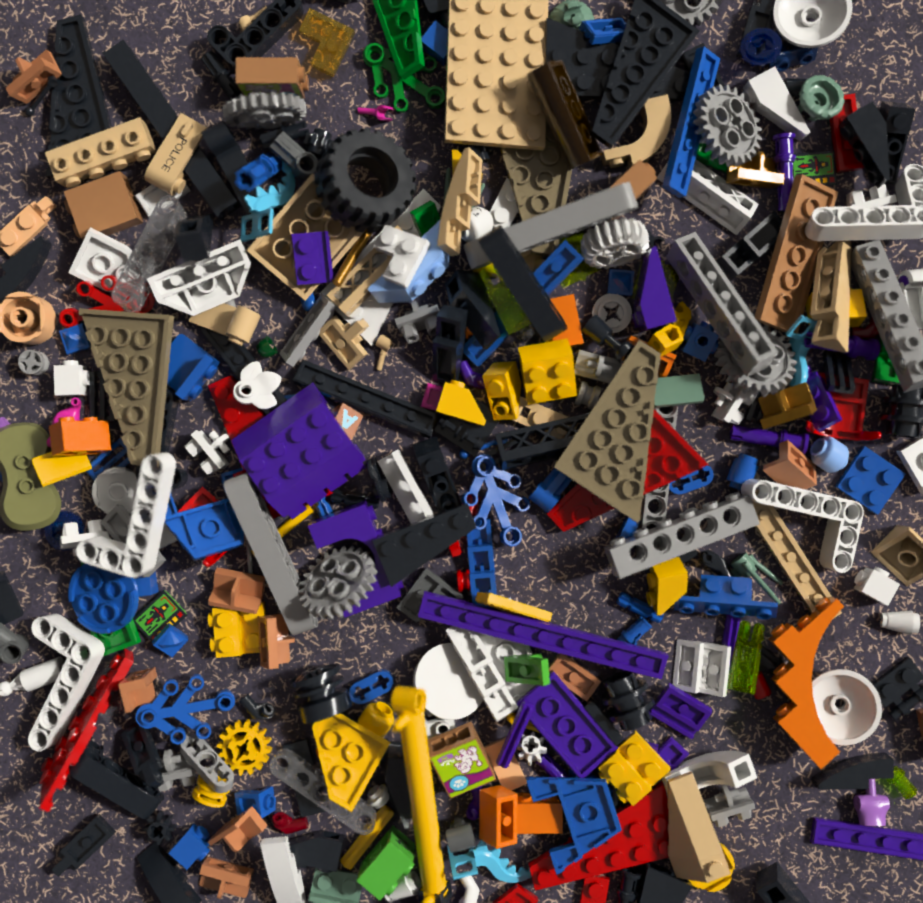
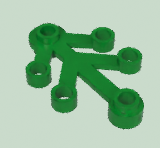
[363,43,445,113]

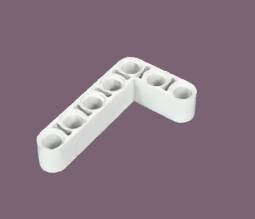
[805,164,923,241]
[76,452,176,578]
[741,479,864,573]
[28,614,105,752]

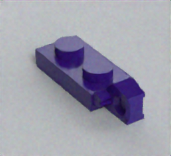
[807,365,842,432]

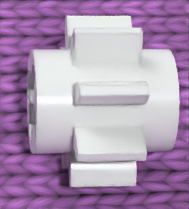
[516,732,547,766]

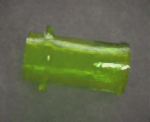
[886,766,918,799]

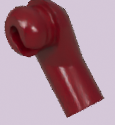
[850,317,879,340]
[272,812,309,834]

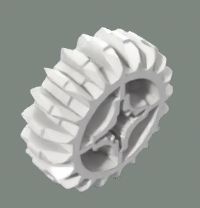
[580,218,649,269]

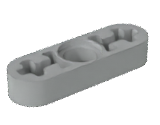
[180,733,234,793]

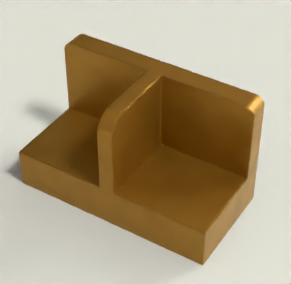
[726,151,784,189]
[758,382,817,429]

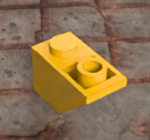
[482,361,521,420]
[646,557,688,616]

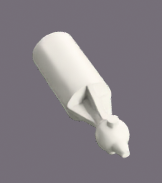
[0,656,65,696]

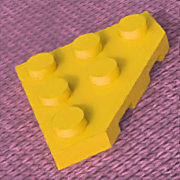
[312,713,391,812]

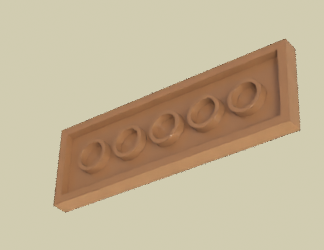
[755,174,838,334]

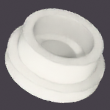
[367,784,390,809]

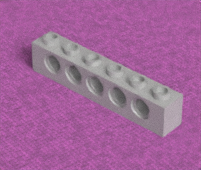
[666,232,779,377]
[851,240,923,393]
[604,492,760,579]

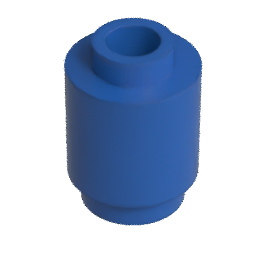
[726,453,758,491]

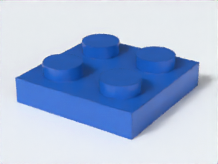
[835,446,906,515]

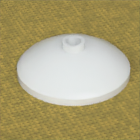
[773,0,852,48]
[812,669,882,745]

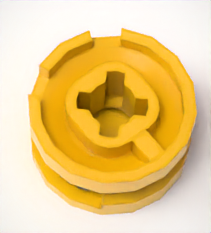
[192,775,230,807]

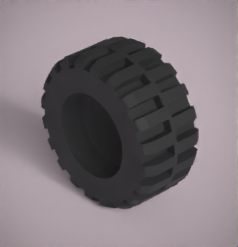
[314,128,416,233]

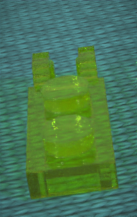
[479,268,532,335]
[728,620,765,694]

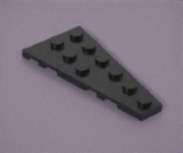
[46,14,112,179]

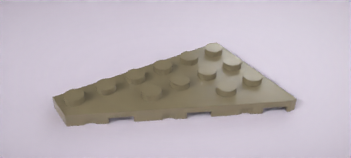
[499,120,572,257]
[79,308,174,467]
[554,340,661,523]

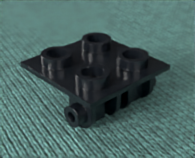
[434,397,499,457]

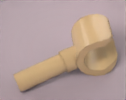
[239,6,267,32]
[375,334,392,371]

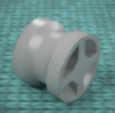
[18,350,49,375]
[574,381,601,410]

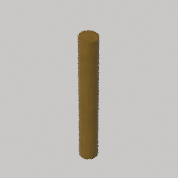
[332,229,373,287]

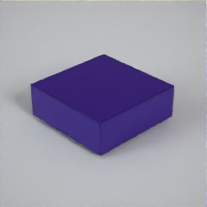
[657,735,689,770]

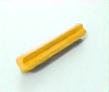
[340,805,394,870]

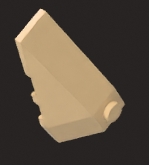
[668,771,731,883]

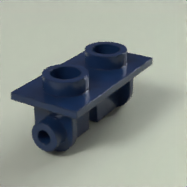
[763,43,818,72]

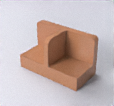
[6,50,62,104]
[763,440,817,490]
[208,567,265,614]
[258,613,295,669]
[118,667,157,713]
[208,806,268,852]
[199,856,254,899]

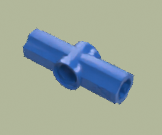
[235,152,282,192]

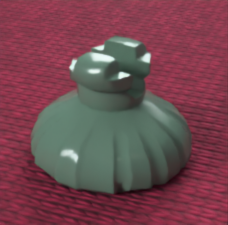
[549,0,595,32]
[798,75,845,121]

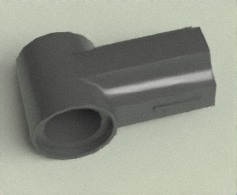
[268,131,318,180]
[0,622,29,664]
[446,815,476,853]

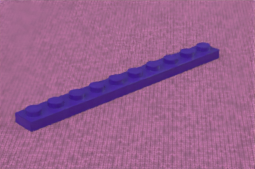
[418,591,668,680]

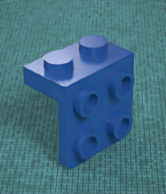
[167,334,220,401]

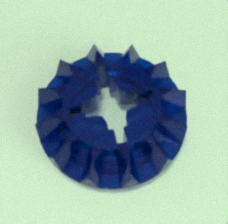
[740,28,782,68]
[45,511,86,551]

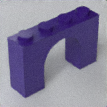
[308,500,404,618]

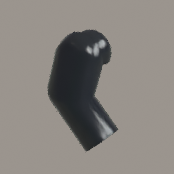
[239,694,275,720]

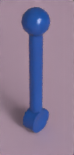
[459,439,508,459]

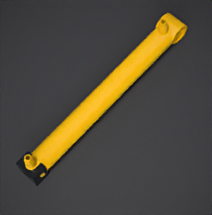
[391,686,452,903]

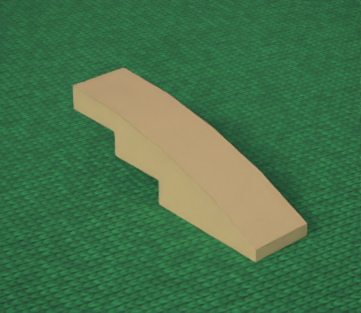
[437,147,482,257]

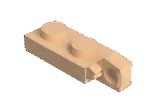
[0,196,57,257]

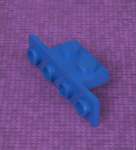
[674,575,778,620]

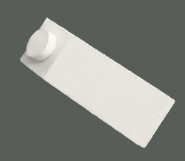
[743,66,811,141]

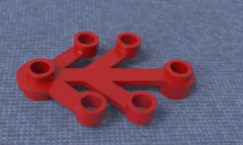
[59,275,155,328]

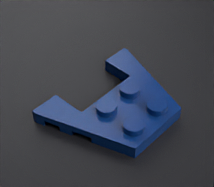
[154,468,244,561]
[526,776,622,875]

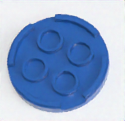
[68,563,139,634]

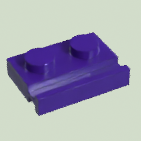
[291,231,333,285]
[650,683,712,739]

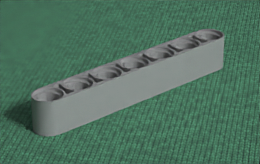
[463,182,638,270]
[635,406,678,556]
[224,472,318,636]

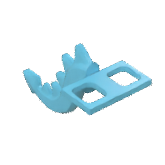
[241,161,295,242]
[786,315,817,386]
[447,840,532,883]

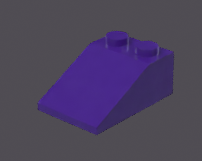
[631,247,677,333]

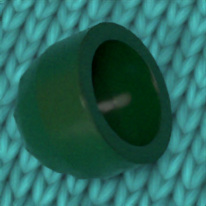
[256,336,278,358]

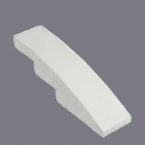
[445,626,518,723]
[260,836,307,903]

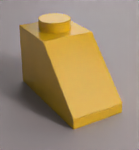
[436,380,486,427]

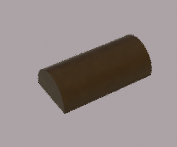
[527,60,603,171]

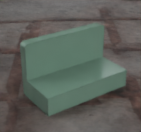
[654,373,705,408]

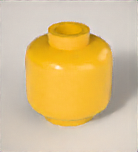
[357,702,394,738]

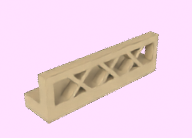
[327,225,403,317]

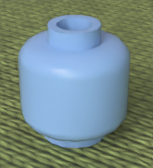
[810,436,849,473]

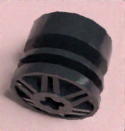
[289,663,352,724]

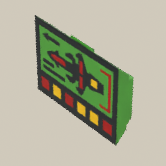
[793,150,837,186]
[133,590,187,642]

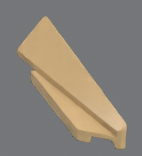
[810,240,852,353]

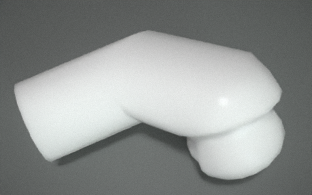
[459,871,479,903]

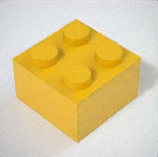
[518,338,577,405]

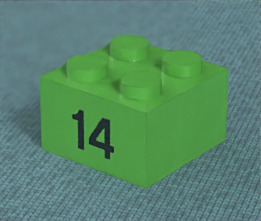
[357,826,415,901]

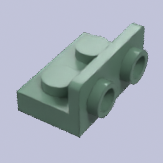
[308,868,362,903]

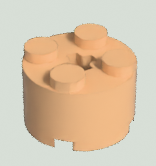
[0,292,56,345]

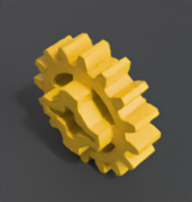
[217,719,272,776]

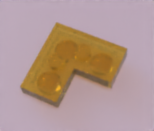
[299,8,355,77]

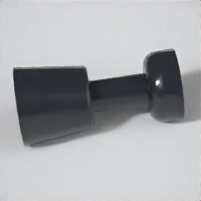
[582,315,635,364]

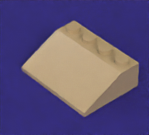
[247,173,365,301]

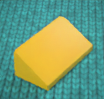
[31,452,92,487]

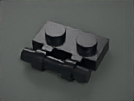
[872,657,923,721]

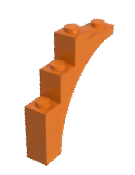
[768,597,844,769]

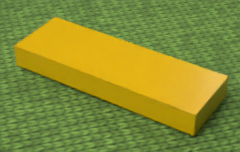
[475,592,552,622]

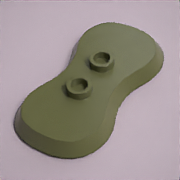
[0,422,61,531]

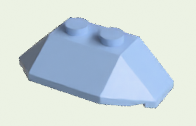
[368,219,450,303]

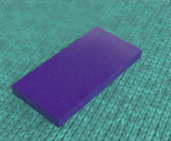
[515,670,618,778]

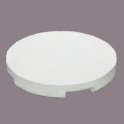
[413,643,483,720]

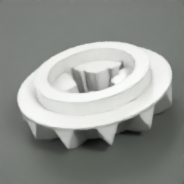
[592,294,632,333]

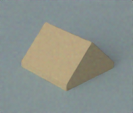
[871,525,923,586]

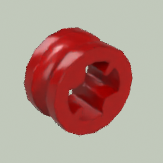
[457,569,471,592]

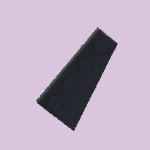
[373,503,477,587]

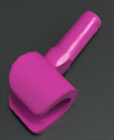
[358,105,394,122]

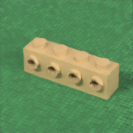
[45,117,157,188]

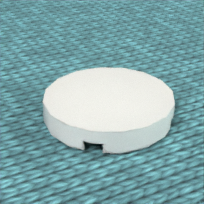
[92,466,139,514]

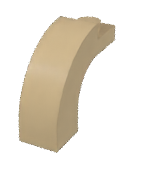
[601,94,671,169]

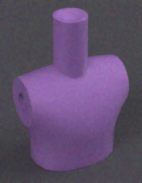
[853,779,890,826]

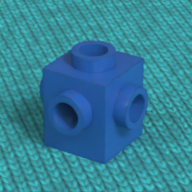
[680,321,719,362]

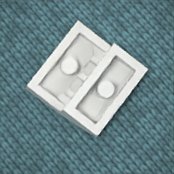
[672,639,731,697]

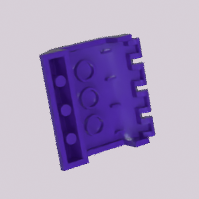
[231,383,366,519]

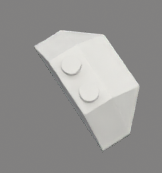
[147,239,251,316]

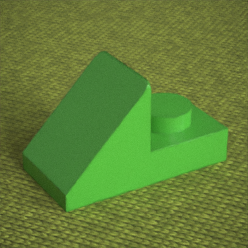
[504,653,550,686]

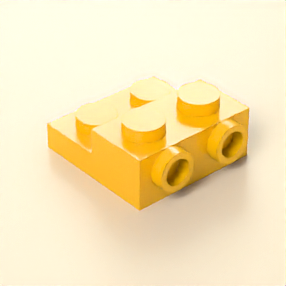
[208,602,266,658]
[598,730,670,806]

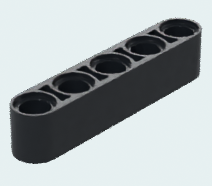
[478,225,568,342]

